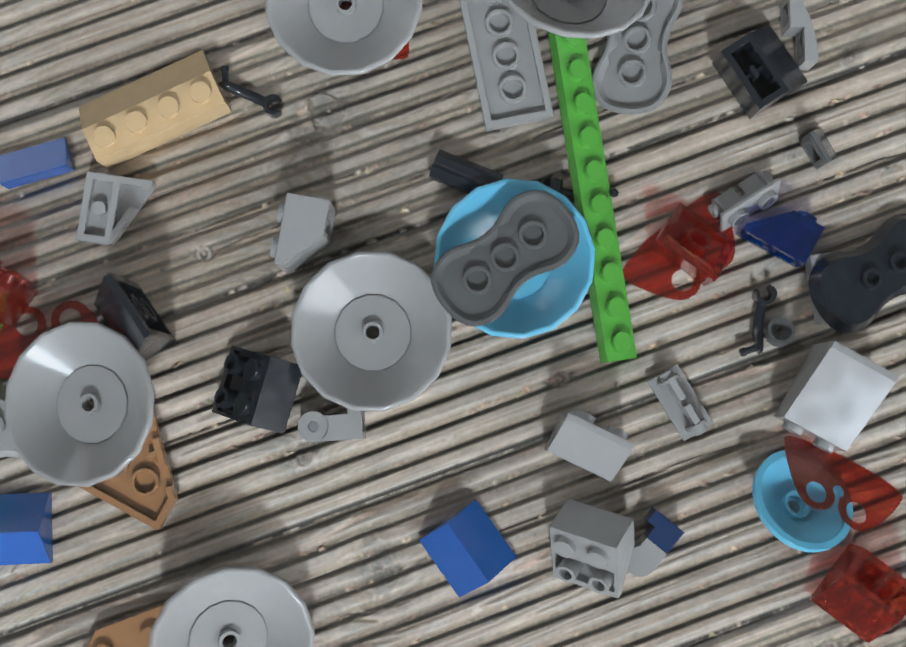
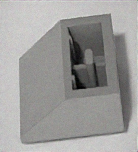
[270,193,336,273]
[544,409,635,482]
[549,499,634,599]

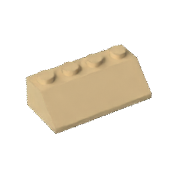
[78,50,232,169]

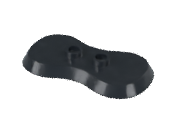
[808,214,906,333]

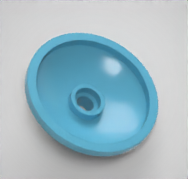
[752,450,853,552]

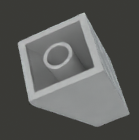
[774,341,899,454]

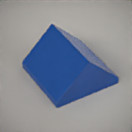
[0,492,53,565]
[419,499,516,598]

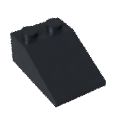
[94,273,176,361]

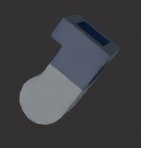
[628,507,684,577]

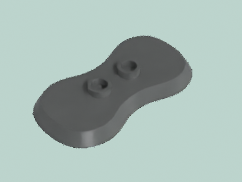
[431,190,579,327]

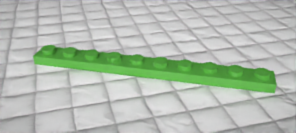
[548,32,637,363]

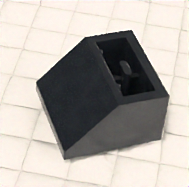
[712,25,808,119]
[212,345,302,434]

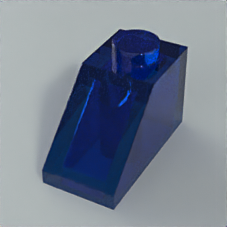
[735,210,825,268]

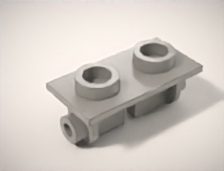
[708,171,781,232]
[647,364,714,441]

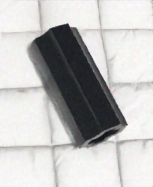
[429,149,504,194]

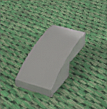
[780,0,819,71]

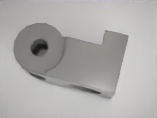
[298,408,366,442]

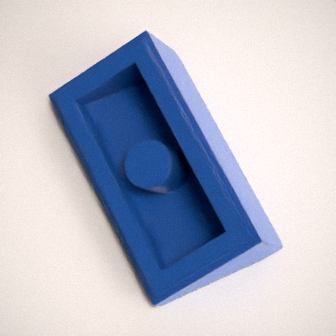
[0,137,75,189]

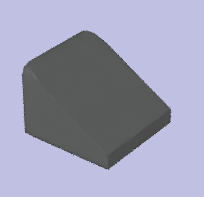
[800,129,838,169]

